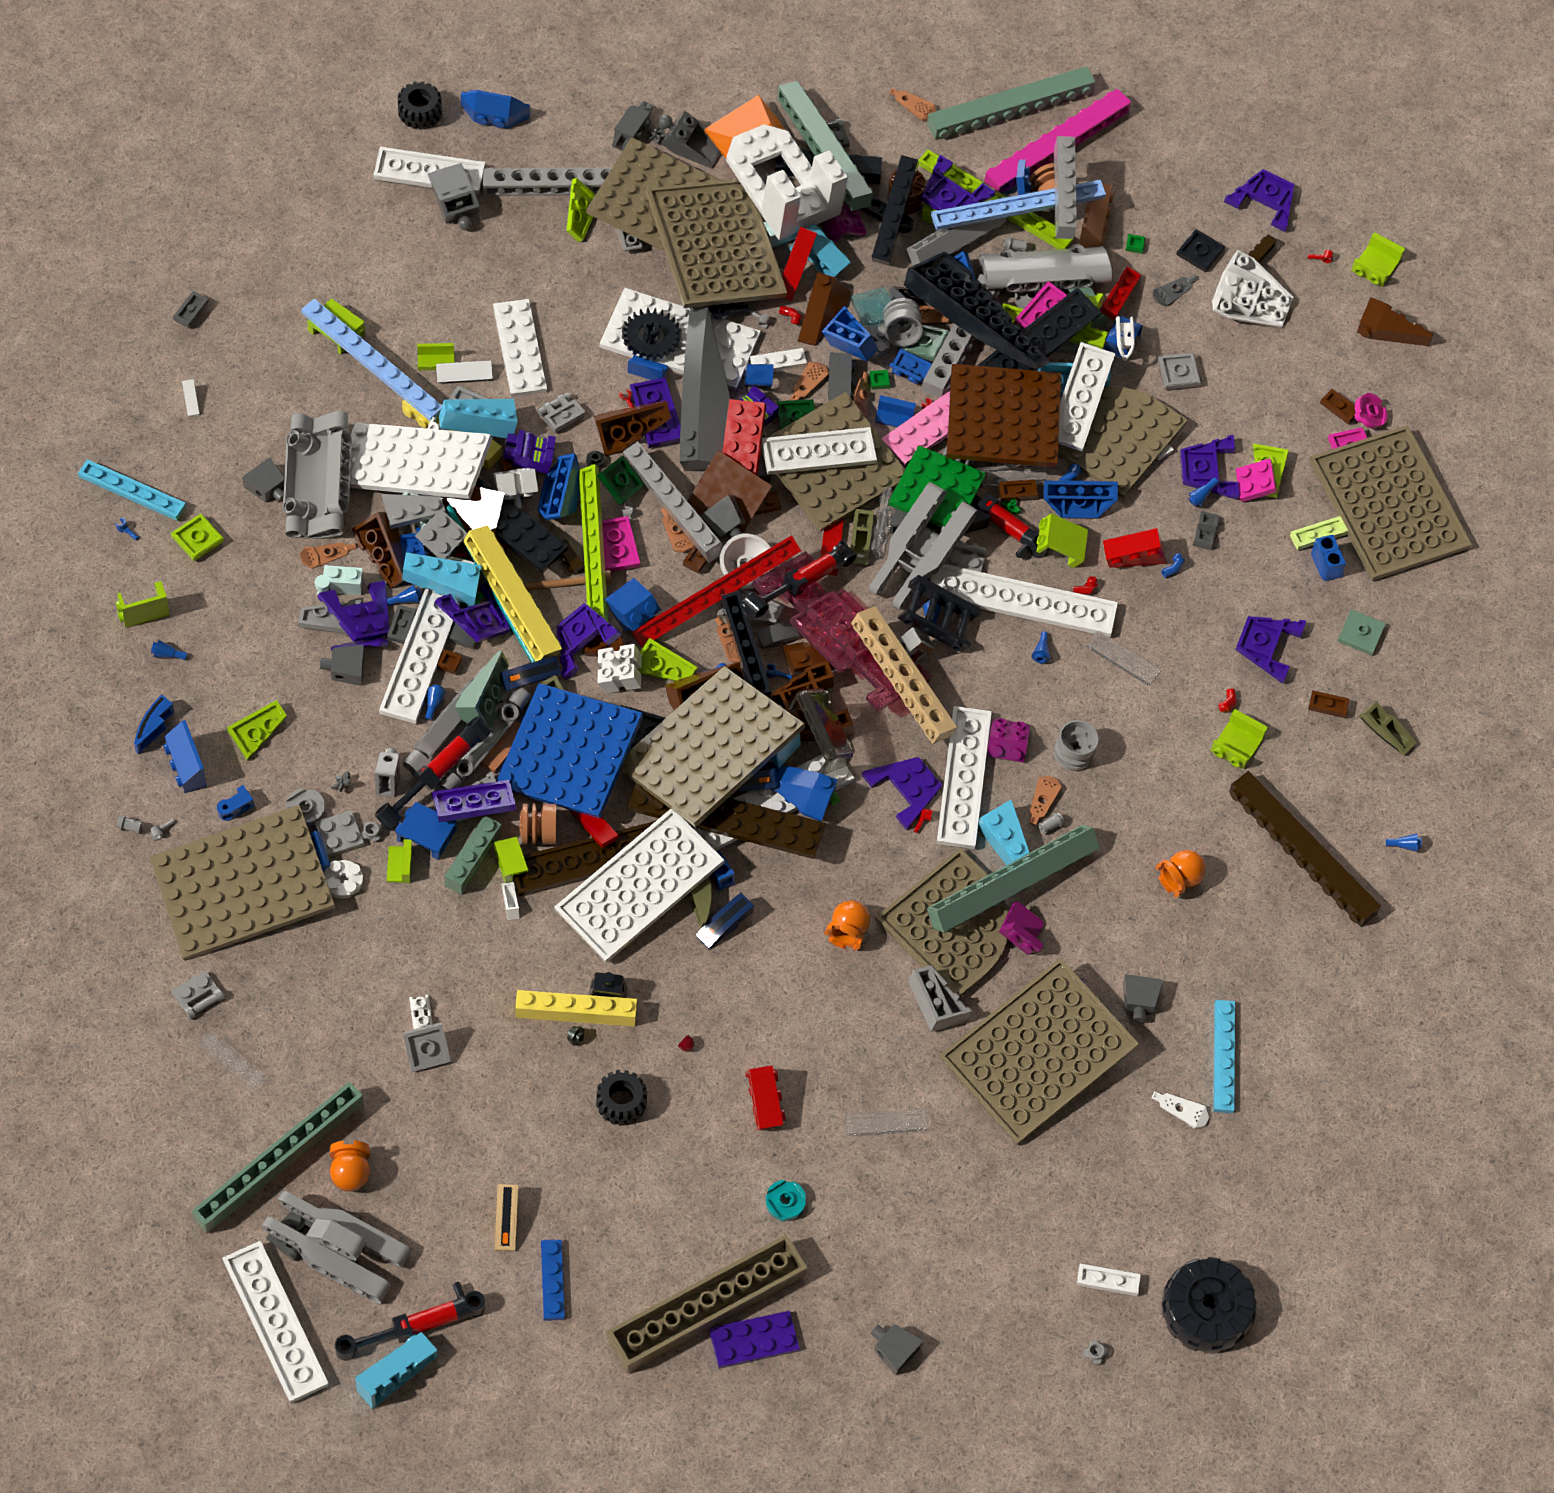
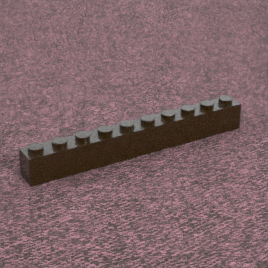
[1229,771,1381,927]

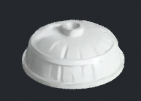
[720,534,775,589]

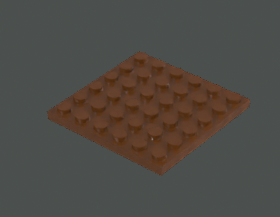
[946,364,1061,467]

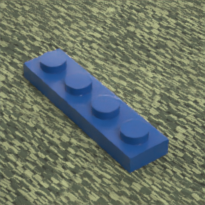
[541,1239,564,1321]

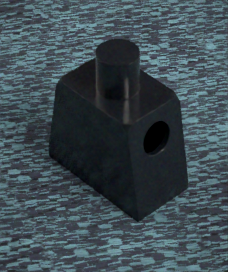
[589,972,627,998]

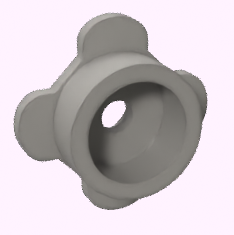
[361,822,382,842]
[1083,1340,1108,1365]

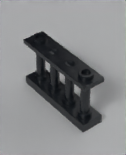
[898,575,981,652]

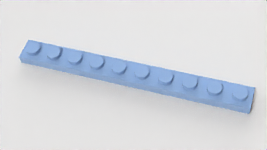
[931,180,1106,230]
[301,299,442,421]

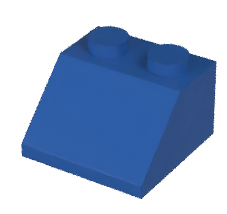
[605,578,661,631]

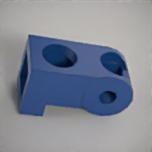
[217,785,255,821]
[712,850,735,891]

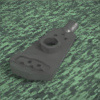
[1152,275,1198,306]

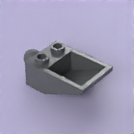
[659,111,721,168]
[428,163,480,230]

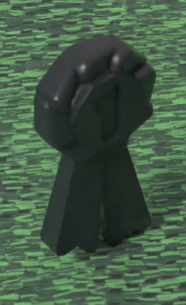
[709,302,751,321]

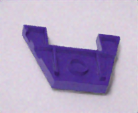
[921,154,995,211]
[1224,169,1294,232]
[1180,435,1240,499]
[317,581,389,642]
[435,583,510,643]
[556,603,621,680]
[1235,616,1306,683]
[861,757,942,830]

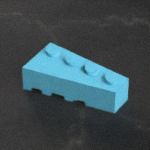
[439,399,518,438]
[355,1332,438,1409]

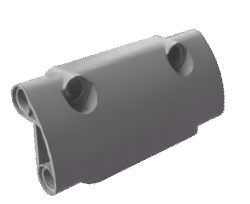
[979,244,1112,292]
[282,411,352,539]
[403,666,531,791]

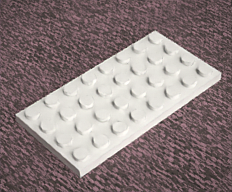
[599,288,760,391]
[350,423,492,499]
[554,809,724,963]

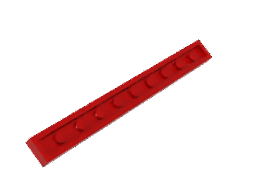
[632,535,801,648]

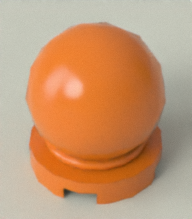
[1156,850,1206,897]
[824,900,871,951]
[329,1140,371,1192]

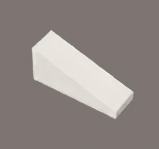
[182,379,200,417]
[502,882,519,920]

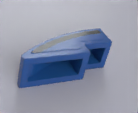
[134,694,174,754]

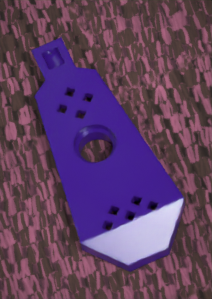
[331,637,389,651]

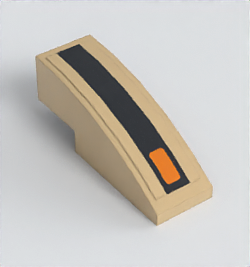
[495,1184,518,1251]

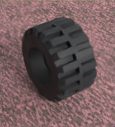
[397,81,442,130]
[596,1070,647,1126]

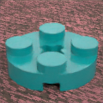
[765,1180,806,1222]

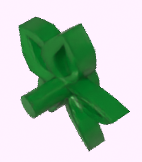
[1002,500,1021,514]

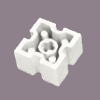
[491,468,538,508]
[598,644,642,693]

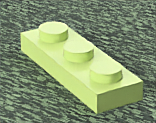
[1290,516,1348,550]

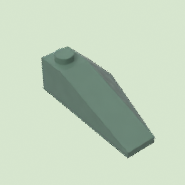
[455,651,509,729]

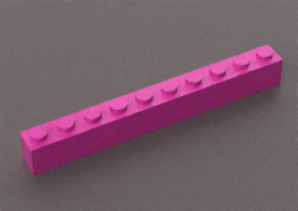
[984,88,1131,194]

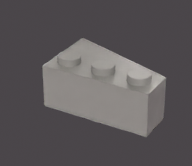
[908,965,972,1032]

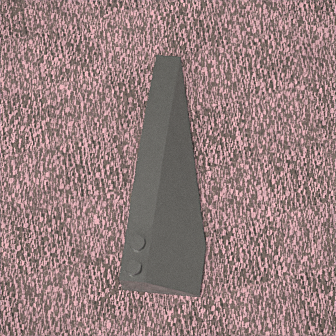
[679,306,731,471]

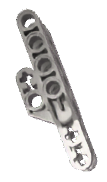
[868,482,978,610]
[261,1191,411,1304]

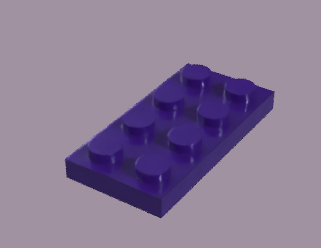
[630,377,681,449]
[432,780,516,822]
[709,1310,799,1369]

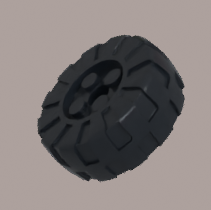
[1161,1257,1257,1354]

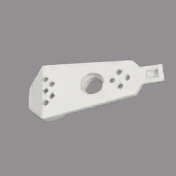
[1151,1091,1209,1129]

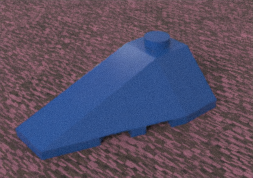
[762,762,838,822]

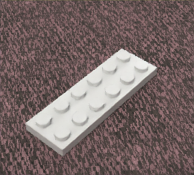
[373,147,485,195]
[493,299,547,397]
[1058,342,1115,452]
[762,427,877,475]

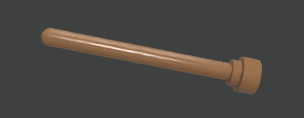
[523,570,612,590]

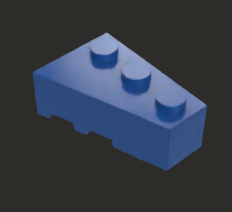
[822,306,878,362]

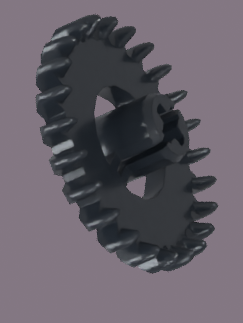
[622,307,681,360]

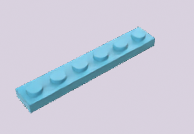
[78,459,186,521]
[1213,1000,1235,1113]

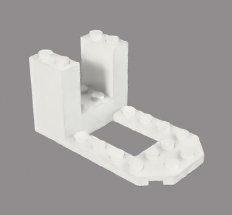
[726,125,848,240]

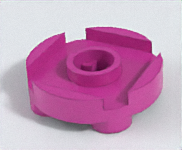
[1355,393,1388,430]

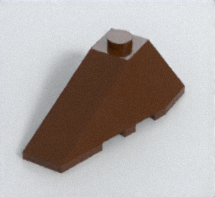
[798,273,851,346]
[1356,297,1434,346]
[593,400,671,455]
[352,512,404,588]
[783,642,866,678]
[665,662,744,710]

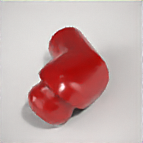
[779,306,802,325]
[1073,576,1098,595]
[1218,688,1237,713]

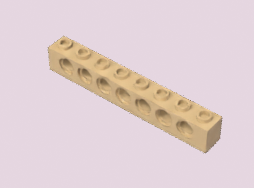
[851,606,957,744]

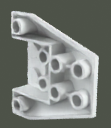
[1212,250,1293,328]

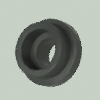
[586,451,605,467]
[567,1026,585,1046]

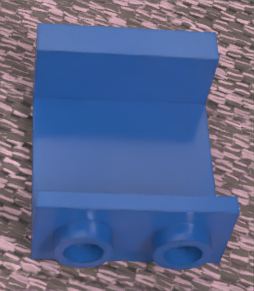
[395,802,457,860]

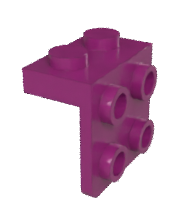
[820,204,867,243]
[986,718,1030,763]
[999,901,1044,954]

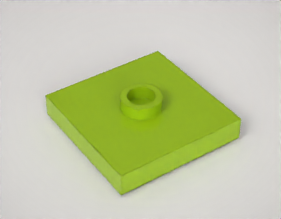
[171,513,224,561]

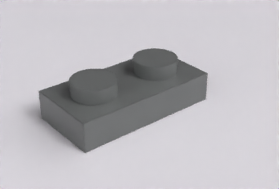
[173,291,209,328]
[387,605,416,644]

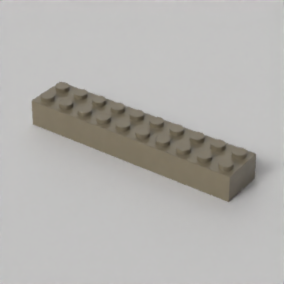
[607,1234,807,1373]

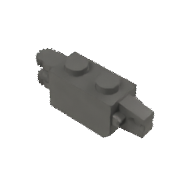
[612,101,653,151]

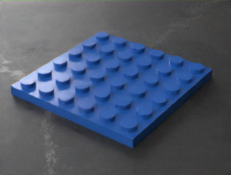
[496,683,644,819]

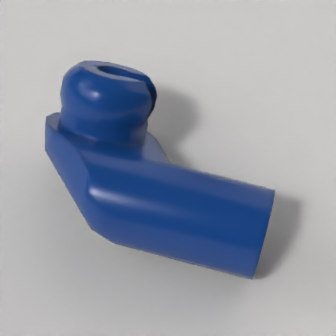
[1059,463,1081,480]
[1161,553,1185,578]

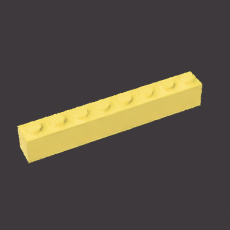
[463,525,562,661]

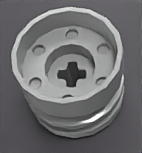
[883,298,923,347]
[1053,720,1099,771]

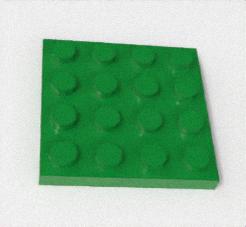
[888,445,986,528]

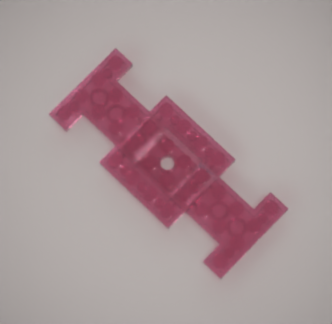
[752,551,932,712]

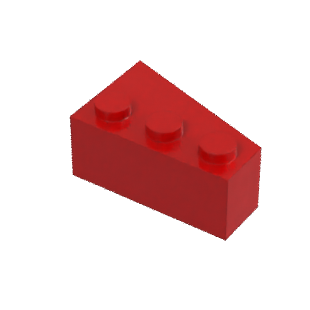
[1103,528,1167,568]
[745,1065,786,1130]

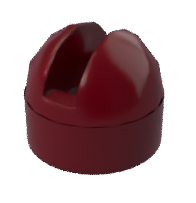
[678,1034,695,1052]

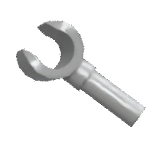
[750,309,769,328]
[621,498,633,519]
[151,819,175,841]

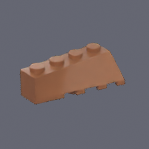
[1079,183,1114,248]

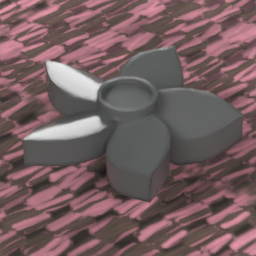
[646,126,666,144]
[331,771,352,792]

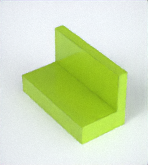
[417,343,454,371]
[494,836,528,883]
[386,839,412,883]

